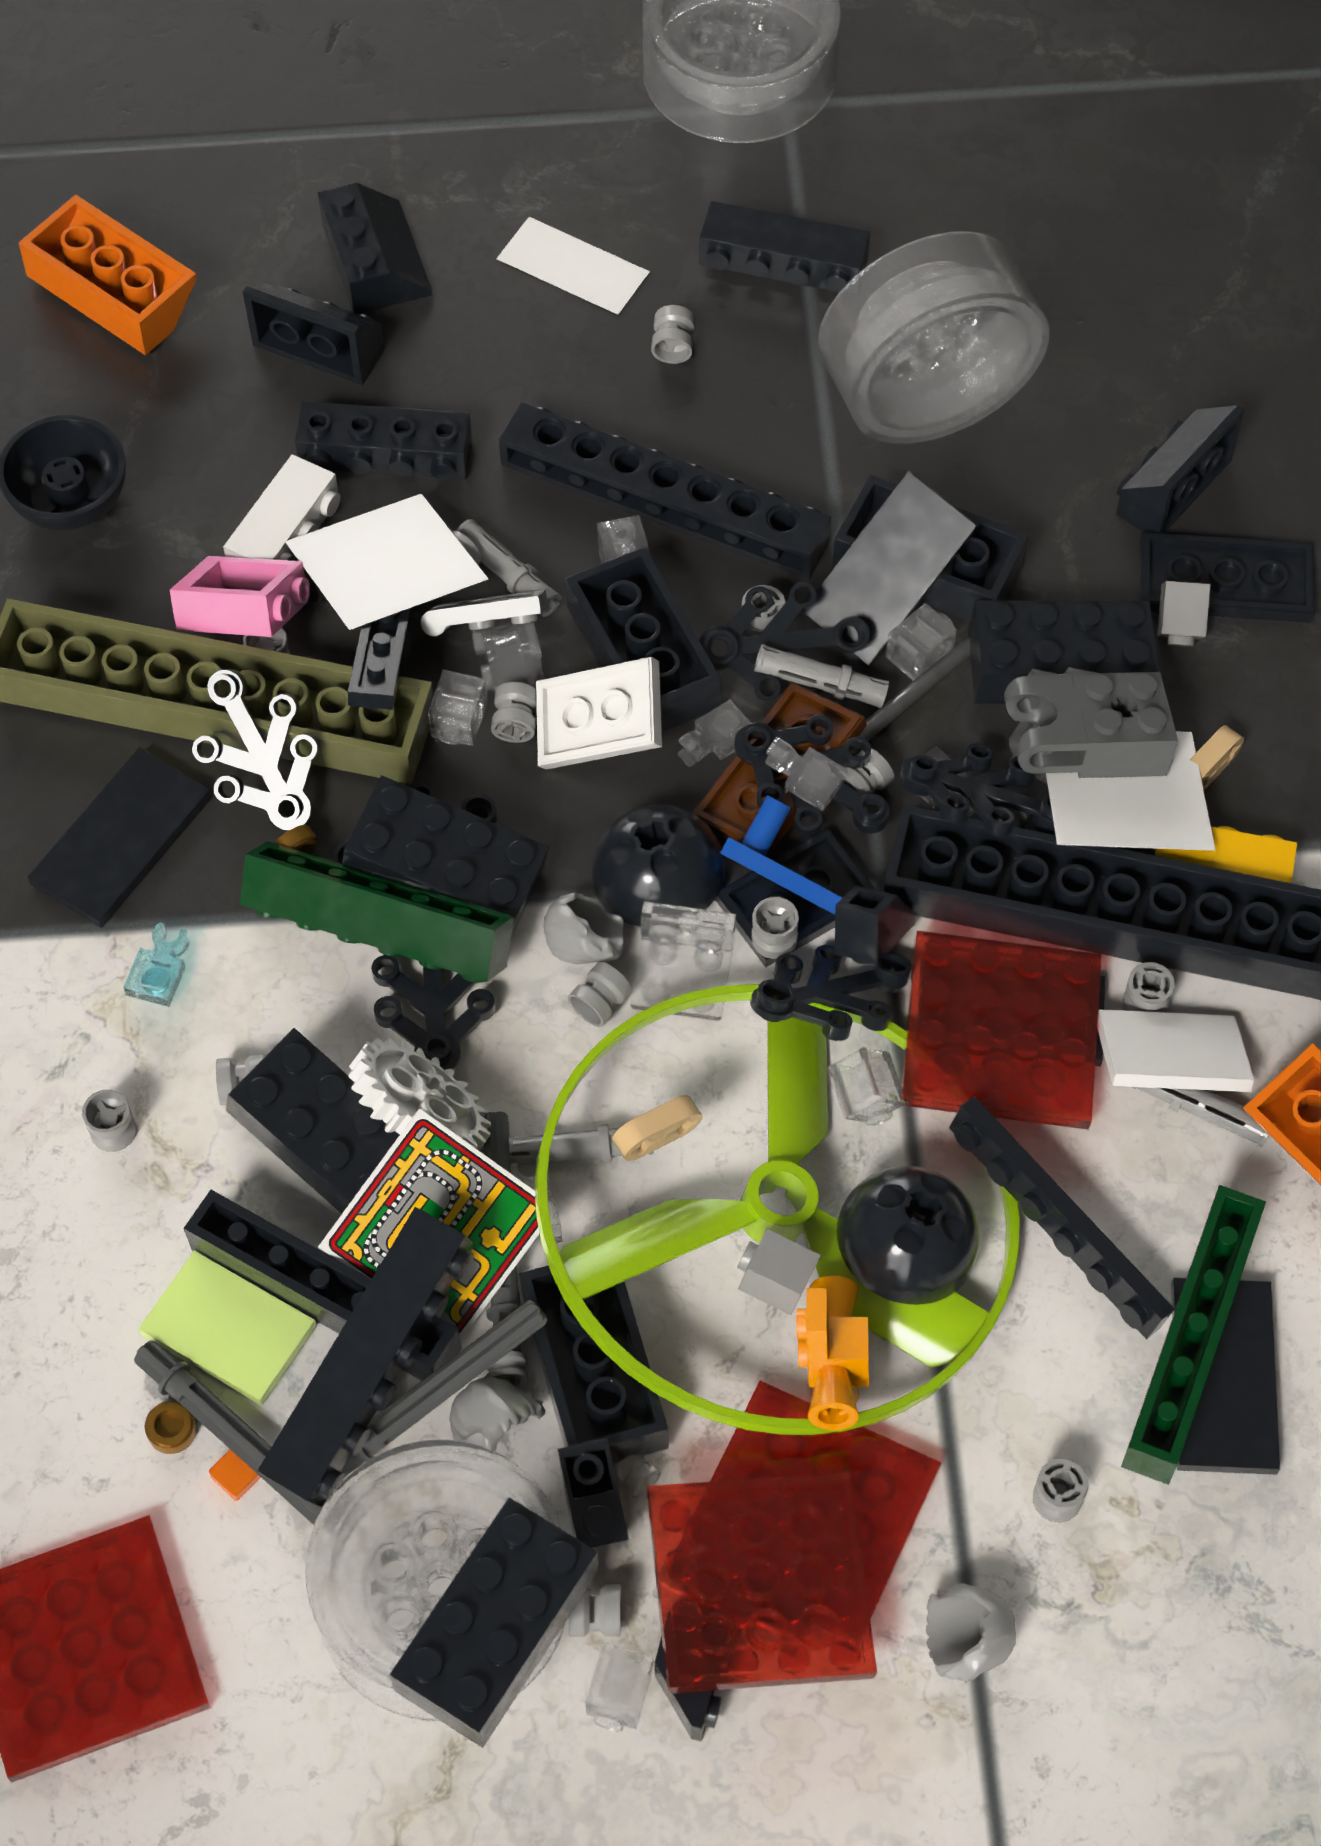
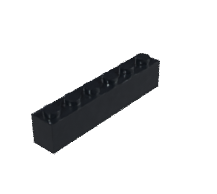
[183,1189,462,1381]
[257,1207,475,1507]

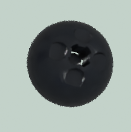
[0,415,126,530]
[592,804,726,928]
[837,1166,980,1305]

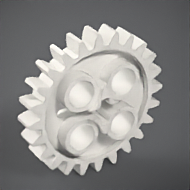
[348,1038,491,1150]

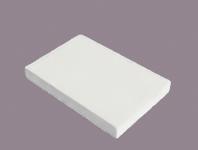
[536,657,662,770]
[1096,1009,1254,1092]

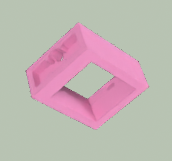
[170,556,310,637]

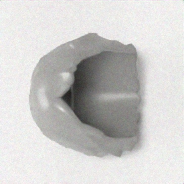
[543,893,624,964]
[449,1376,546,1457]
[926,1584,1016,1683]

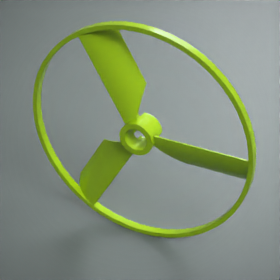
[535,984,1020,1435]

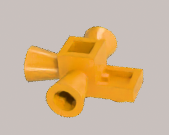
[796,1275,869,1430]

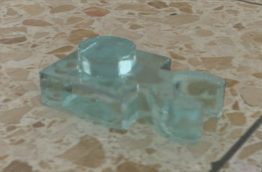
[123,922,190,1007]

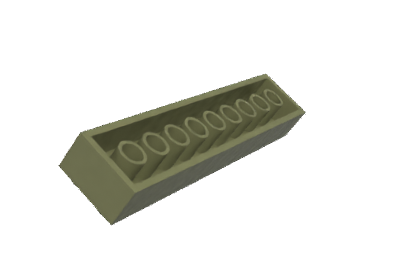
[0,598,435,784]

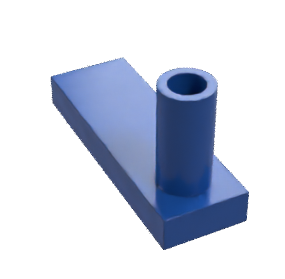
[720,795,843,915]

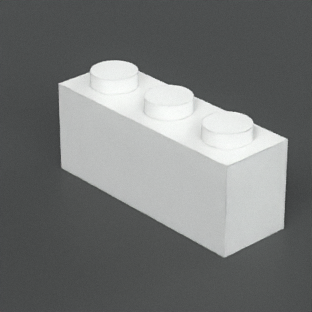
[223,454,340,561]

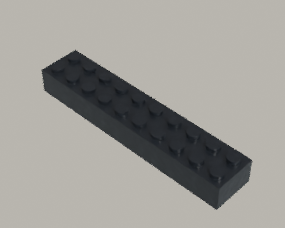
[884,804,1321,1000]

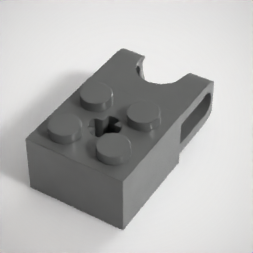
[1004,672,1178,778]

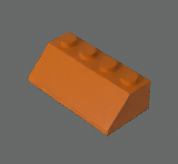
[19,195,197,356]
[1243,1043,1321,1186]

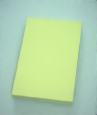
[138,1251,317,1406]

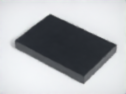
[715,828,876,968]

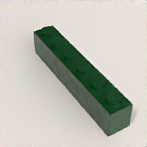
[239,841,514,983]
[1121,1185,1266,1485]

